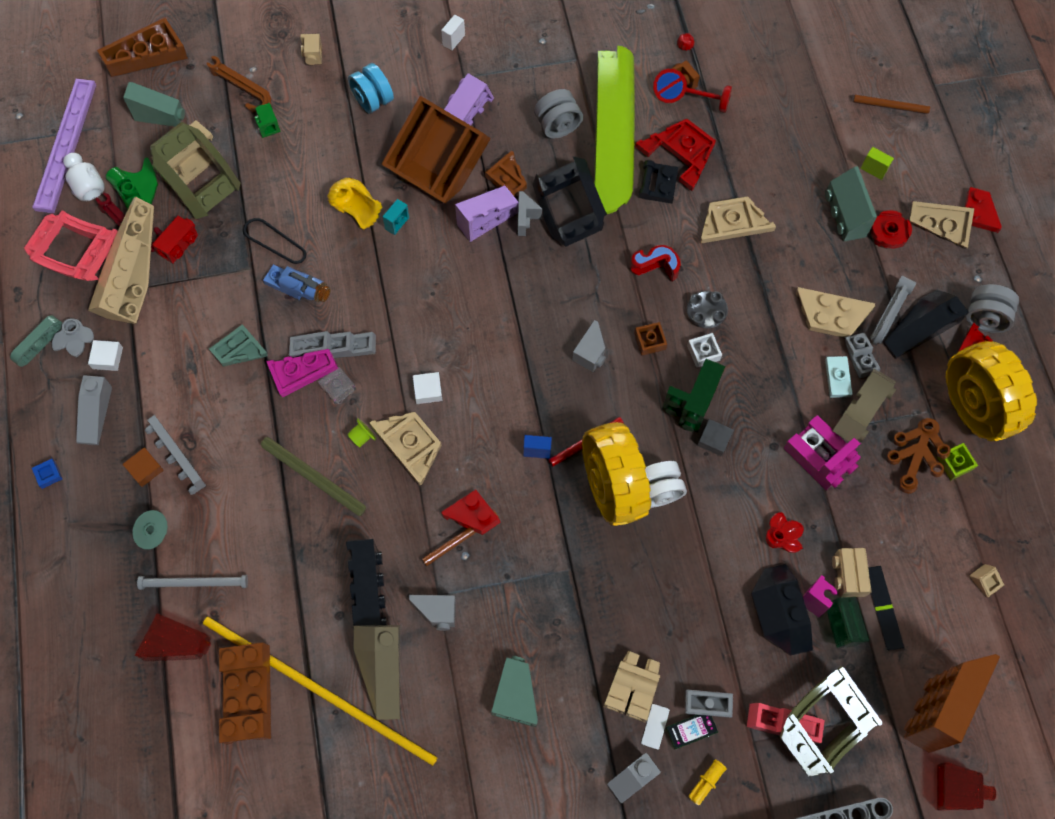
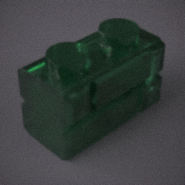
[826,597,869,648]

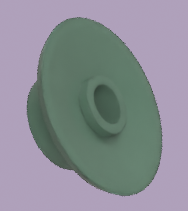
[132,510,168,549]

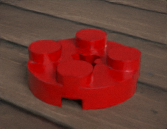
[870,210,912,249]

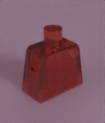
[937,762,996,811]

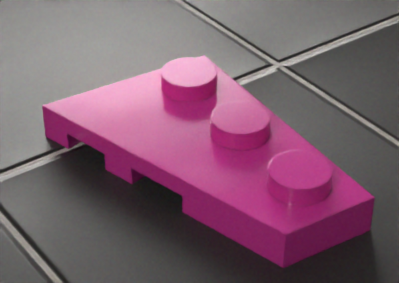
[266,349,339,397]

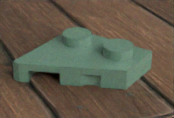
[209,324,268,367]

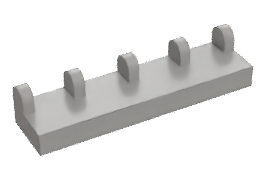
[145,415,206,495]

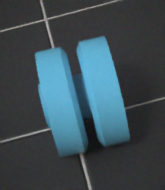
[348,63,394,114]

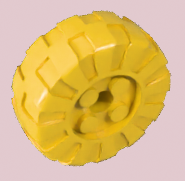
[945,341,1037,441]
[582,422,651,526]

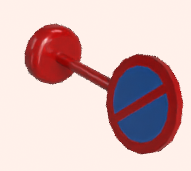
[653,69,732,113]

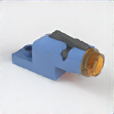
[263,264,331,302]

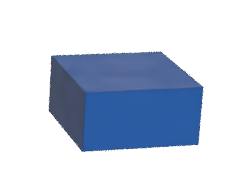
[523,435,552,459]

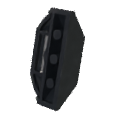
[751,564,813,656]

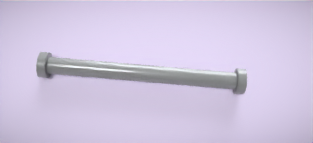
[137,575,248,590]

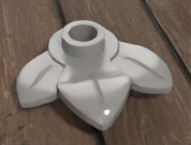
[52,318,94,357]

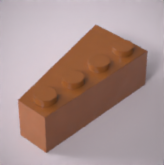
[97,18,188,77]

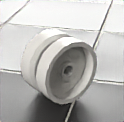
[645,461,687,508]

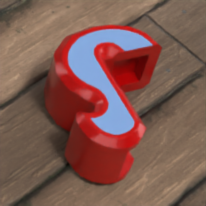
[630,245,681,282]

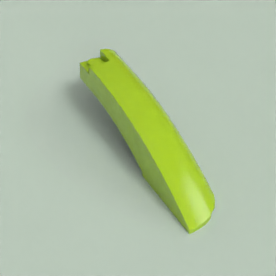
[594,45,635,214]

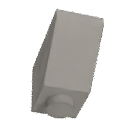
[572,320,606,372]
[409,595,456,631]
[607,753,661,804]

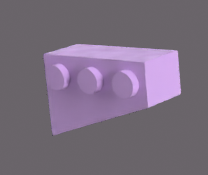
[444,73,494,125]
[455,186,519,242]

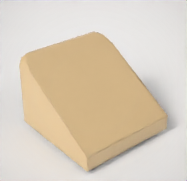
[970,564,1004,597]

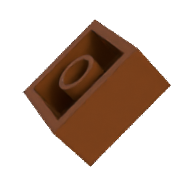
[634,322,667,356]
[123,447,164,487]

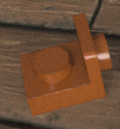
[672,60,700,89]

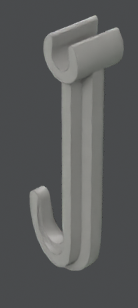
[871,276,916,345]

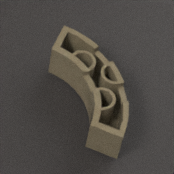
[833,368,896,442]

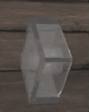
[318,366,356,405]

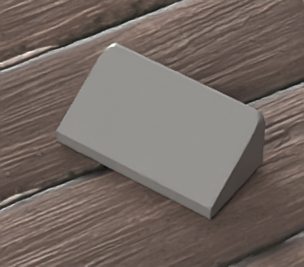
[685,690,733,718]

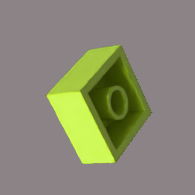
[860,147,894,180]
[937,443,978,480]

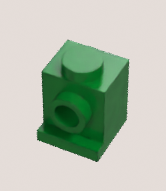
[254,103,281,138]

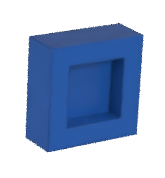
[32,459,62,489]

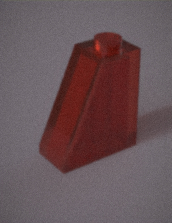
[135,613,211,661]

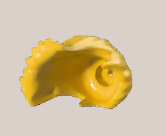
[327,178,382,230]

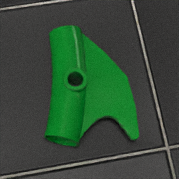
[106,157,158,210]

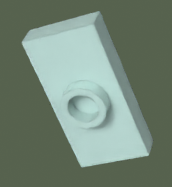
[825,356,853,398]

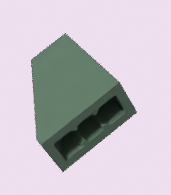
[123,82,185,127]
[491,656,538,728]

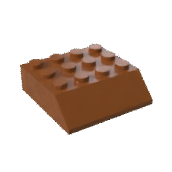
[381,96,491,204]
[904,654,1000,753]

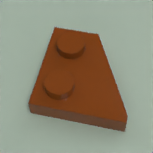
[485,151,527,198]

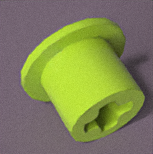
[347,418,376,448]

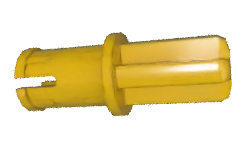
[689,759,727,805]

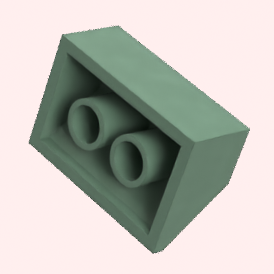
[825,166,877,241]

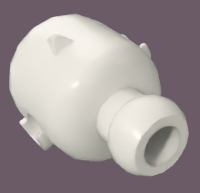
[63,152,105,201]

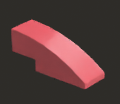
[747,703,825,743]

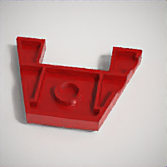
[635,119,716,191]

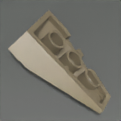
[354,625,400,720]

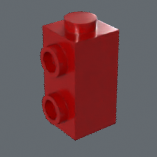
[152,216,198,264]

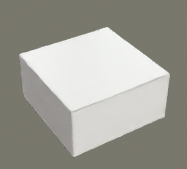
[441,15,465,50]
[687,333,722,368]
[88,340,123,371]
[413,372,442,404]

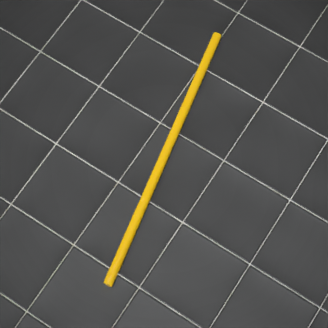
[203,617,438,766]

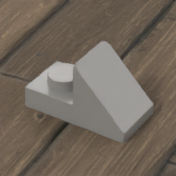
[518,191,542,236]

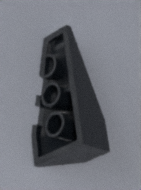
[883,290,969,359]

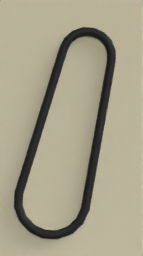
[243,218,307,264]

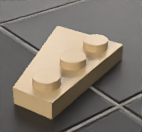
[909,201,974,249]

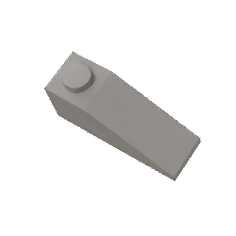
[76,375,112,445]

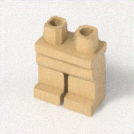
[603,651,660,723]

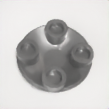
[687,291,728,328]

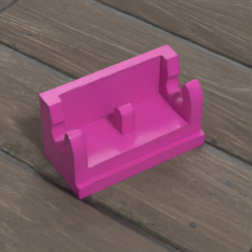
[803,575,837,618]

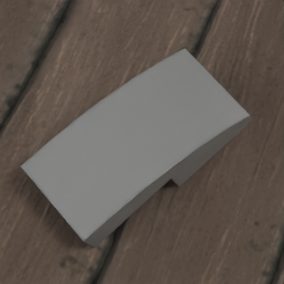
[845,333,880,378]

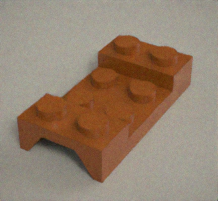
[219,642,271,744]

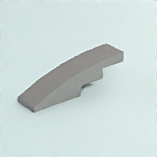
[289,331,376,358]

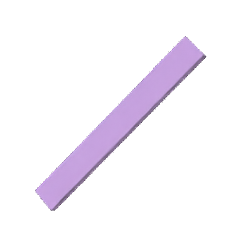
[33,79,96,213]

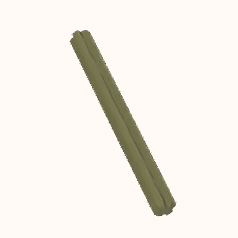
[261,437,366,516]

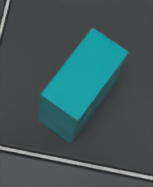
[383,199,409,235]

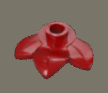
[766,512,804,553]

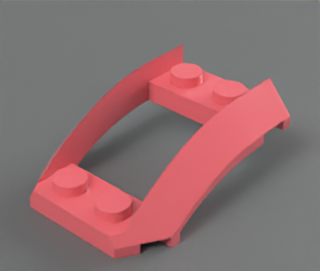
[24,210,118,281]

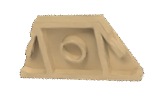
[700,197,776,243]
[796,287,875,338]
[369,412,442,485]

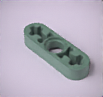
[10,315,62,367]

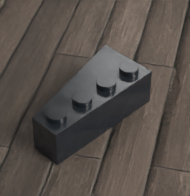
[346,539,387,629]

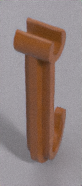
[207,56,271,113]

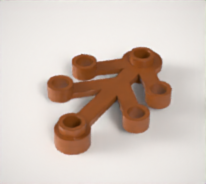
[887,418,951,494]

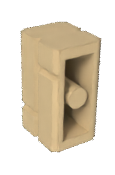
[832,548,871,597]

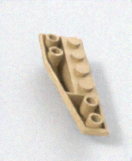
[88,197,154,324]

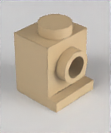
[301,34,322,65]

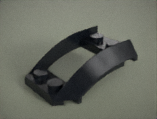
[533,156,607,247]

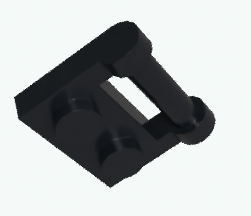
[638,160,678,204]

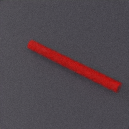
[549,417,624,467]

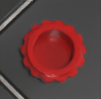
[677,33,695,51]

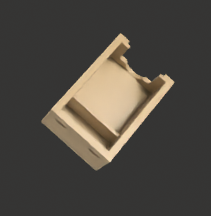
[151,120,219,186]

